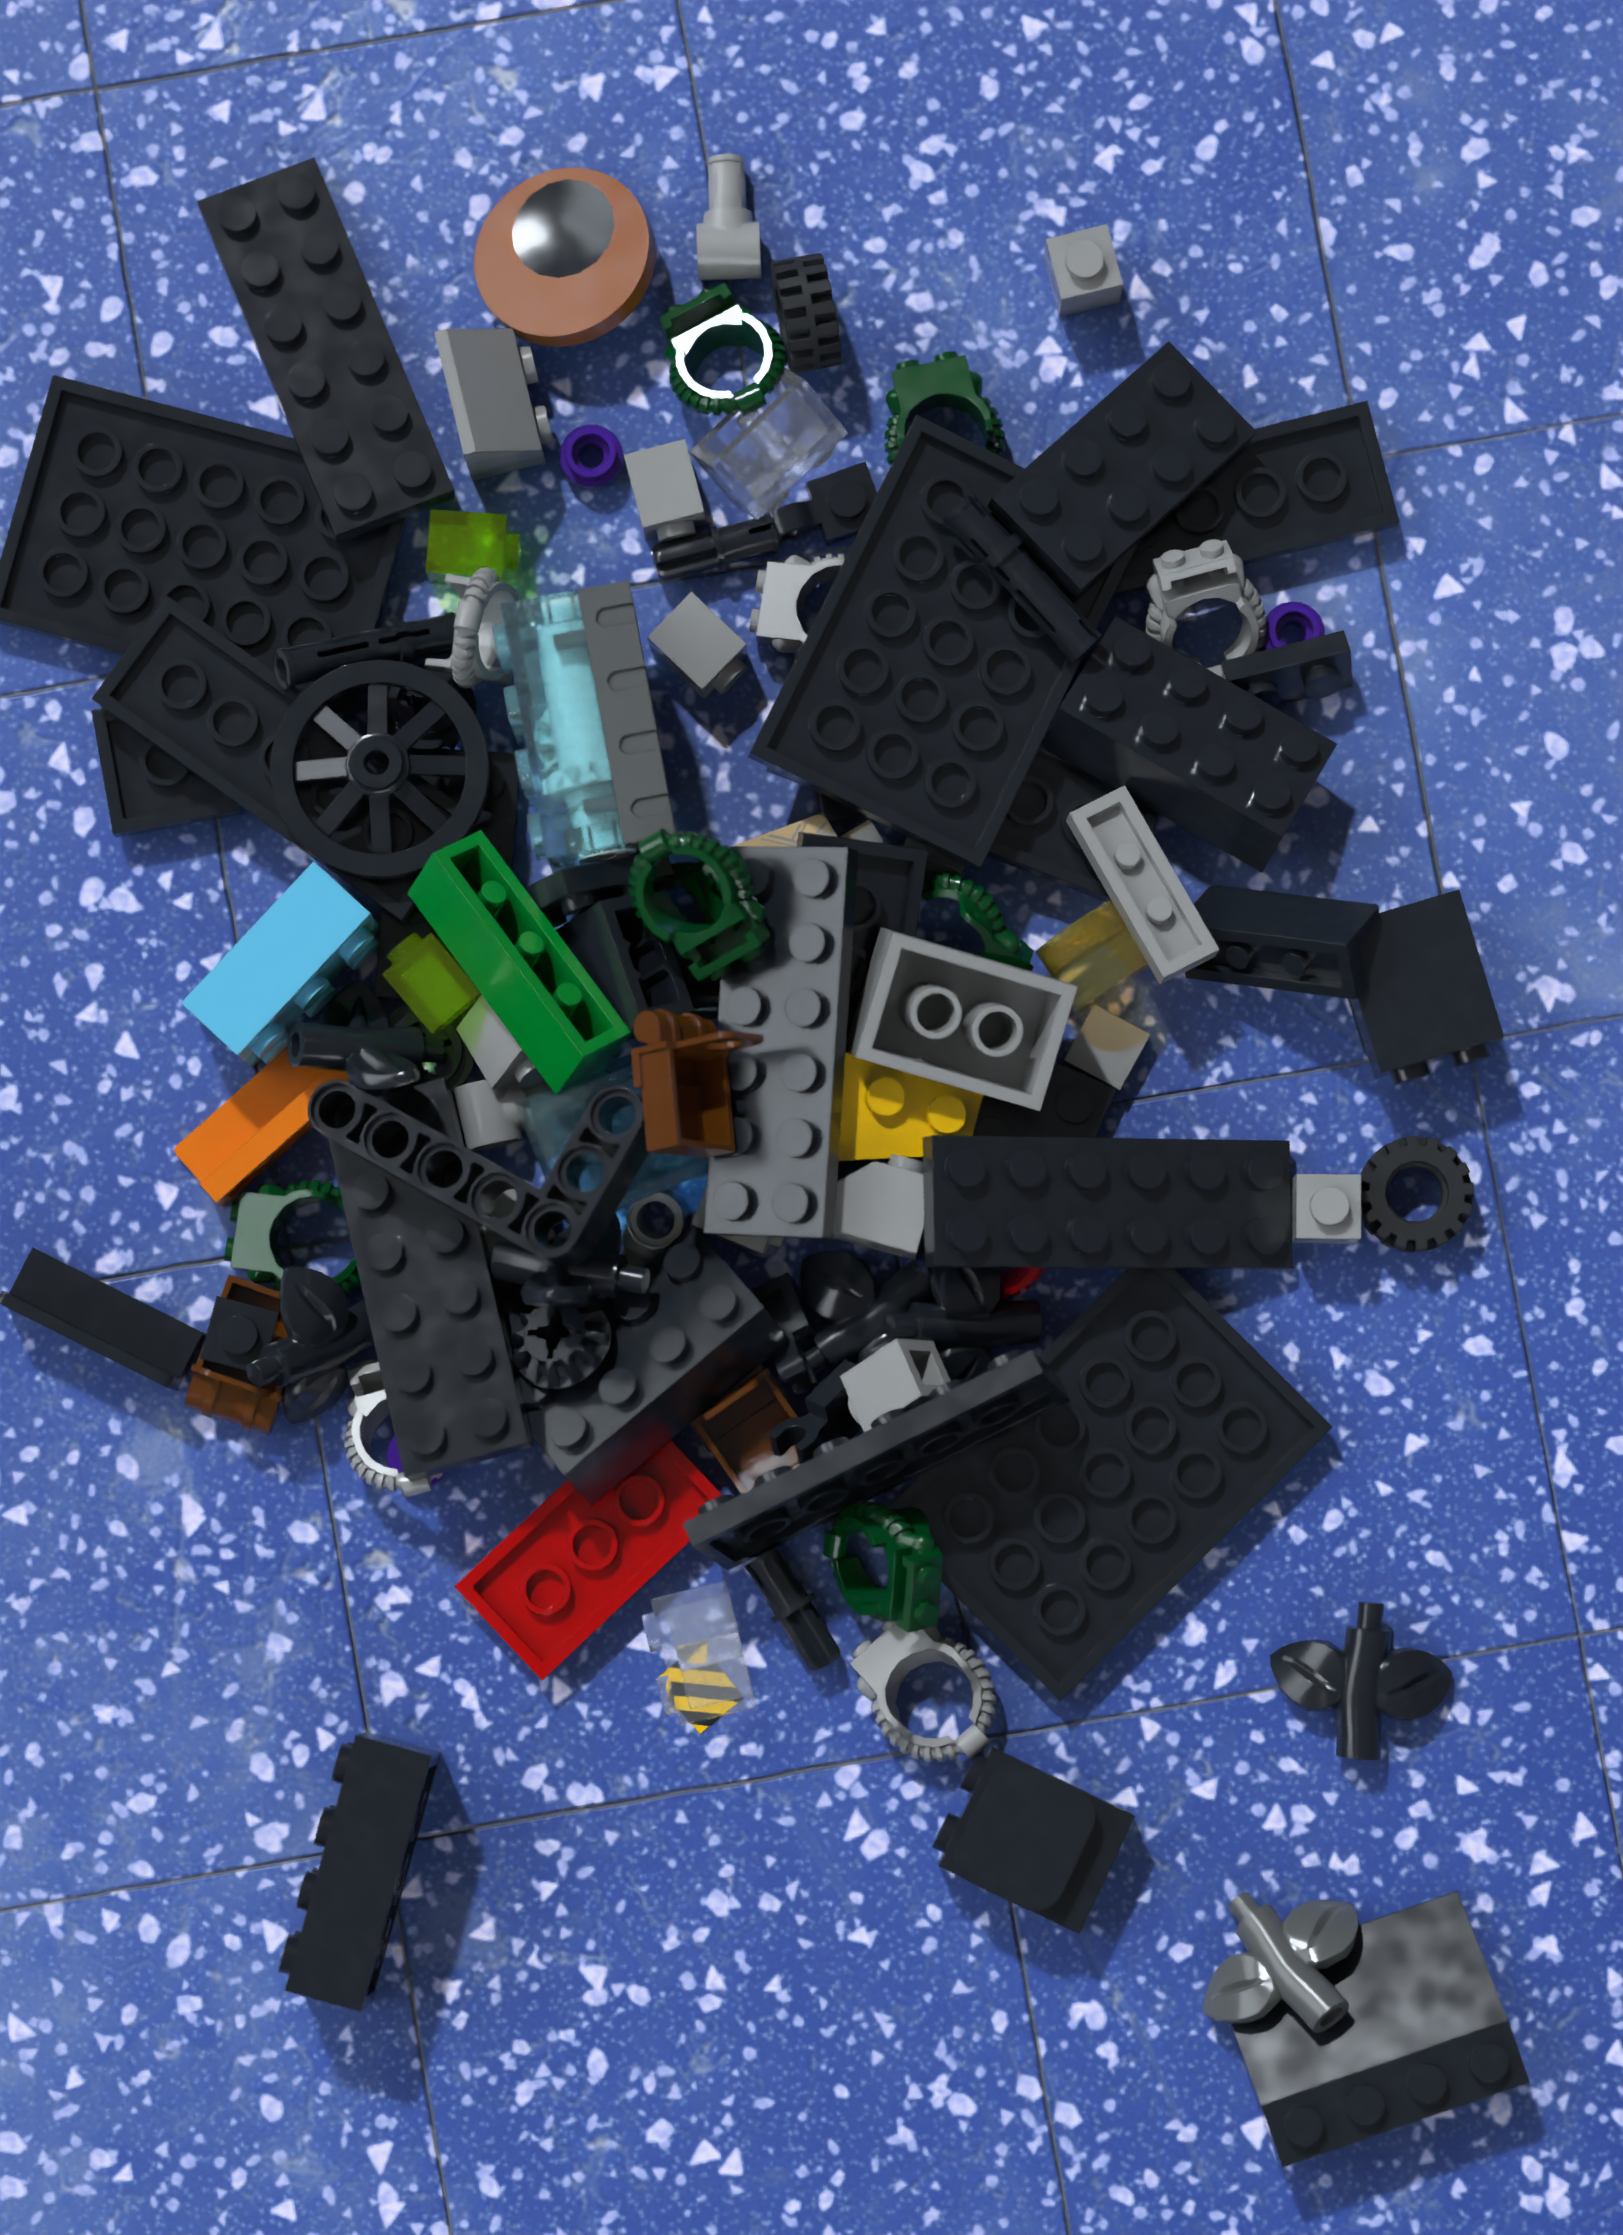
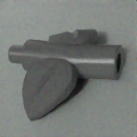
[1203,1892,1358,2033]

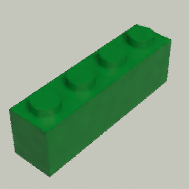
[407,830,631,1095]

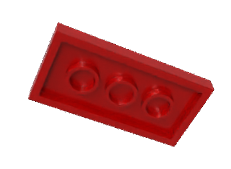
[454,1440,723,1681]

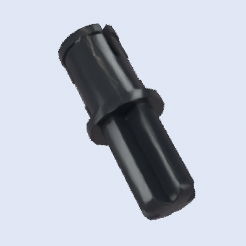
[652,513,780,581]
[744,1545,840,1672]

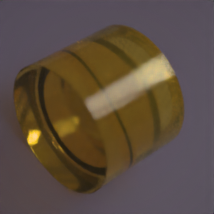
[1035,900,1149,1014]

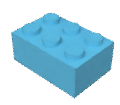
[181,861,380,1068]

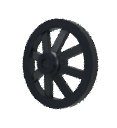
[270,660,490,879]

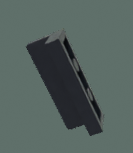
[1185,885,1380,1000]
[0,1247,206,1391]

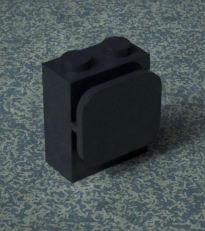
[1347,890,1504,1085]
[556,895,695,1058]
[932,1747,1135,1934]

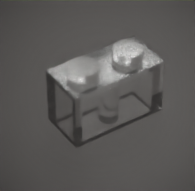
[689,368,848,520]
[642,1581,757,1726]

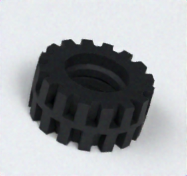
[770,253,842,374]
[1360,1136,1474,1253]

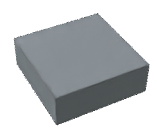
[1063,1004,1150,1092]

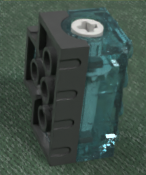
[492,580,676,873]

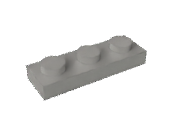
[1066,785,1219,985]

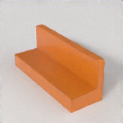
[174,1048,349,1207]

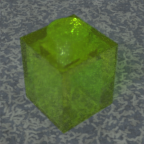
[426,509,521,585]
[382,932,481,1035]

